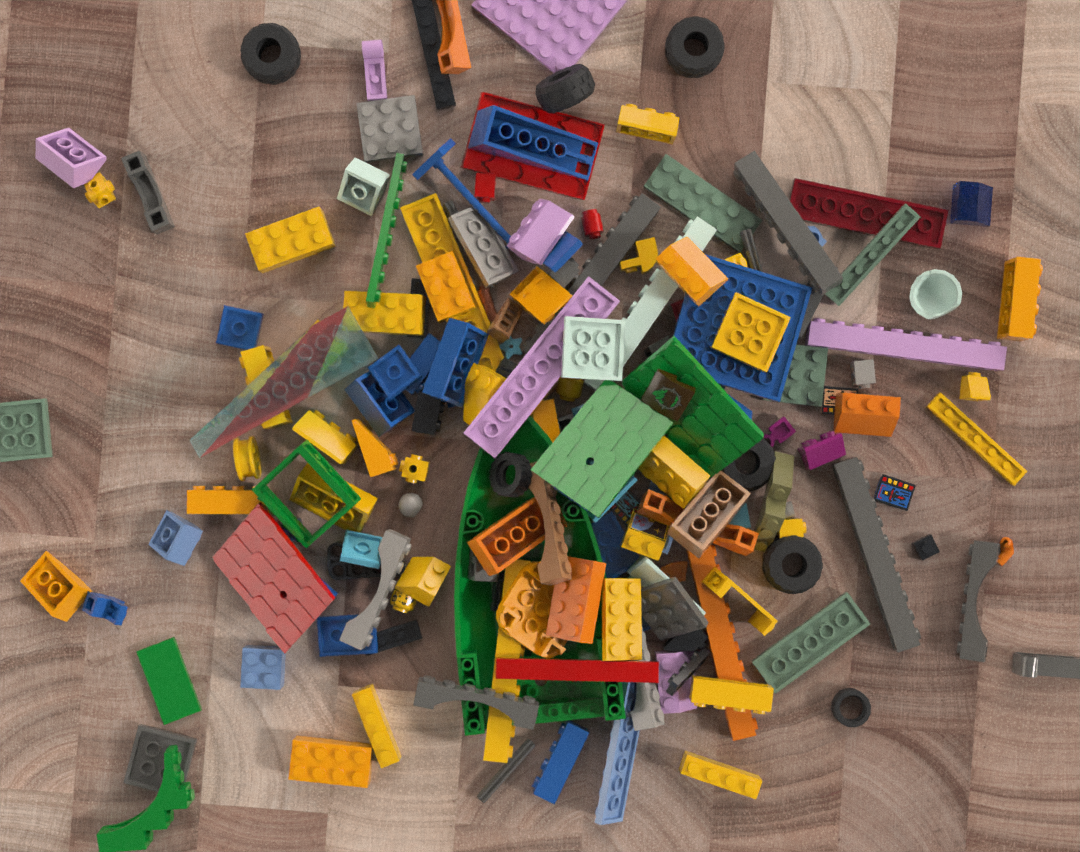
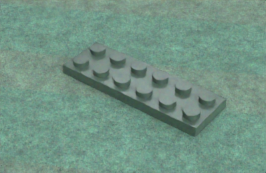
[643,154,762,253]
[751,592,870,694]

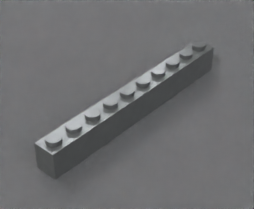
[523,193,661,354]
[831,457,921,652]

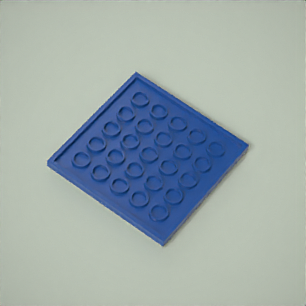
[673,254,812,403]

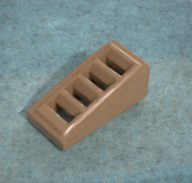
[487,298,523,343]

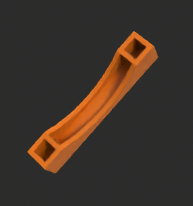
[435,0,471,74]
[637,489,759,556]

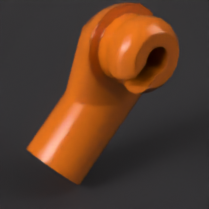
[997,537,1014,567]

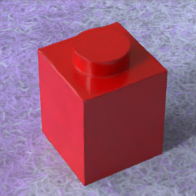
[474,173,496,204]

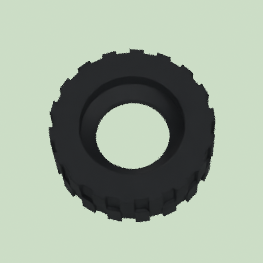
[489,452,533,497]

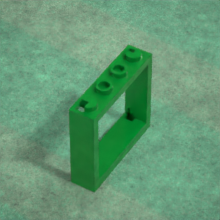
[252,440,361,548]

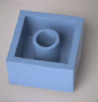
[240,645,286,690]

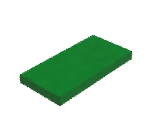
[136,637,202,725]

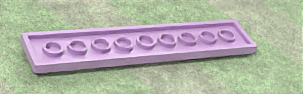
[463,276,620,458]

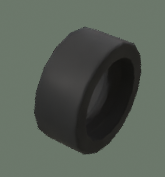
[831,688,871,727]

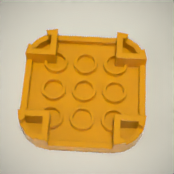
[496,561,568,658]

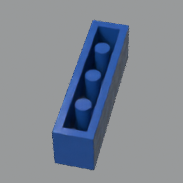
[531,720,589,804]

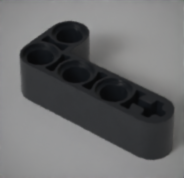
[327,541,407,580]

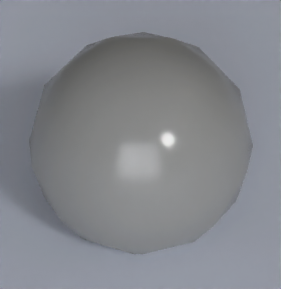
[398,493,423,517]

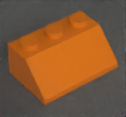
[833,393,901,437]

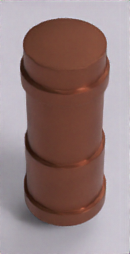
[477,285,497,322]

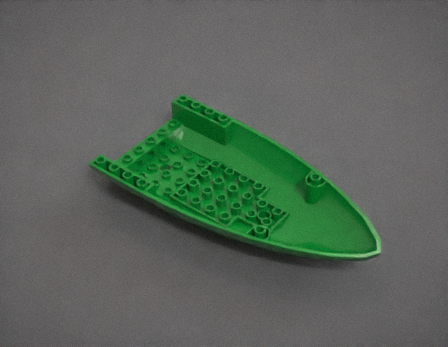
[454,416,626,736]

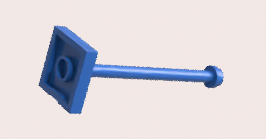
[412,138,511,249]

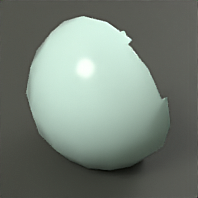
[909,269,962,320]

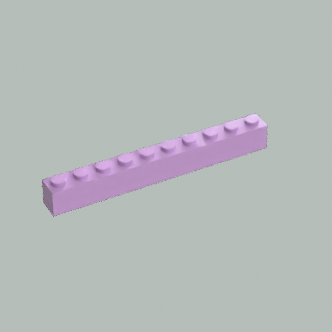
[804,318,1007,371]

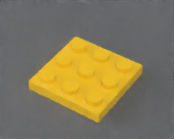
[711,292,791,373]

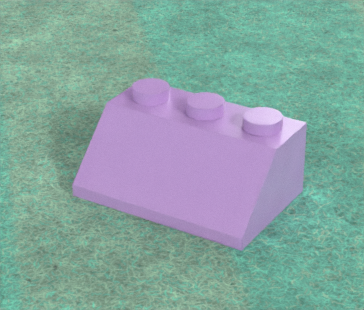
[35,128,107,188]
[507,199,574,265]
[655,650,697,714]

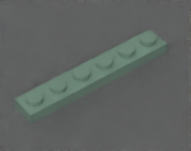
[825,204,920,306]

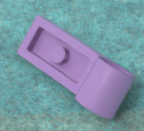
[362,39,387,101]

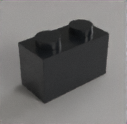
[411,392,445,436]

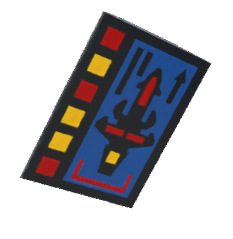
[874,474,916,511]

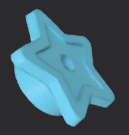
[499,336,523,359]

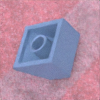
[148,510,203,566]

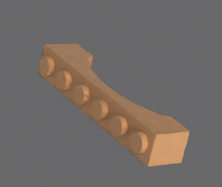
[528,462,572,586]

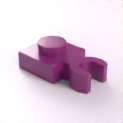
[764,416,796,447]

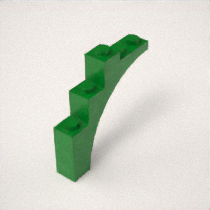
[96,745,195,852]

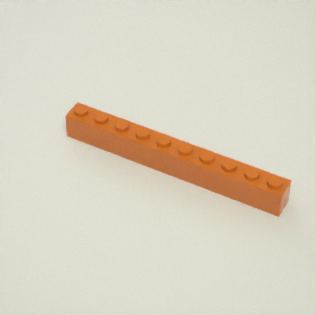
[686,545,758,741]

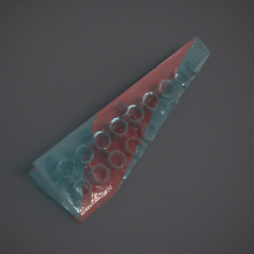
[189,306,378,458]

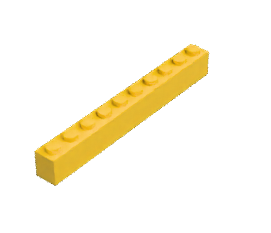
[483,559,531,763]

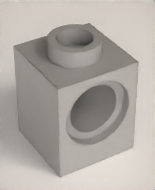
[850,359,876,389]

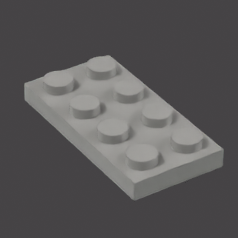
[448,203,519,288]

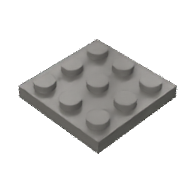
[356,95,423,163]

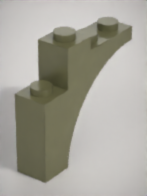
[754,451,794,552]

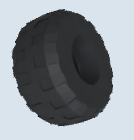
[665,16,725,78]
[240,23,301,85]
[535,64,595,114]
[721,438,776,492]
[762,535,823,594]

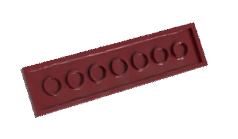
[789,178,949,249]

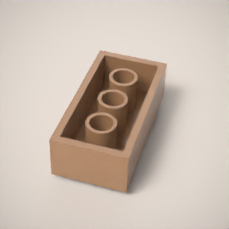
[668,471,751,558]

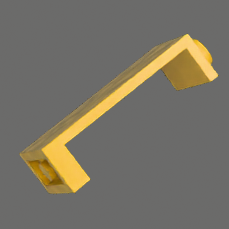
[702,567,778,636]

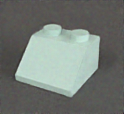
[337,158,390,216]

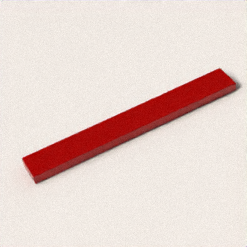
[496,658,659,683]

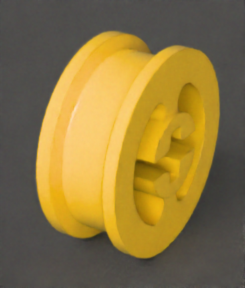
[233,436,261,481]

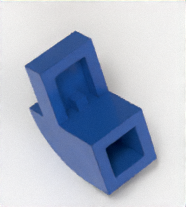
[82,592,128,626]

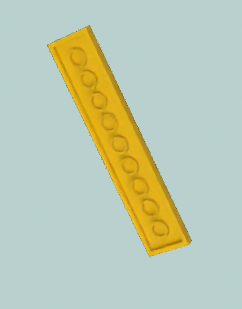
[400,193,504,371]

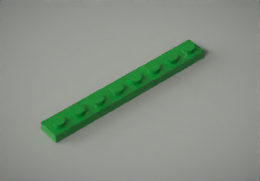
[366,153,408,308]

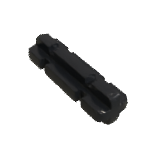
[490,572,505,612]

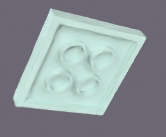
[561,316,625,381]

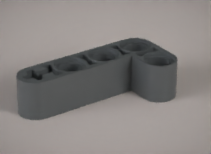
[1012,652,1080,679]

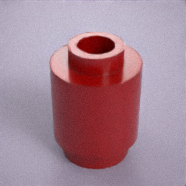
[581,209,604,239]

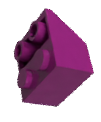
[797,431,846,470]

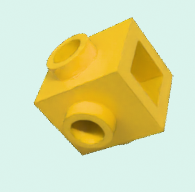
[84,172,116,208]
[399,454,430,484]

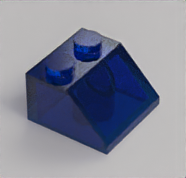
[950,181,993,227]

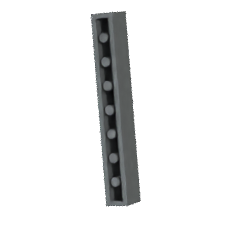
[733,150,843,296]

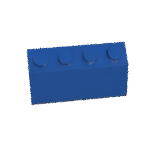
[422,318,489,408]

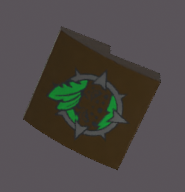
[641,369,695,422]

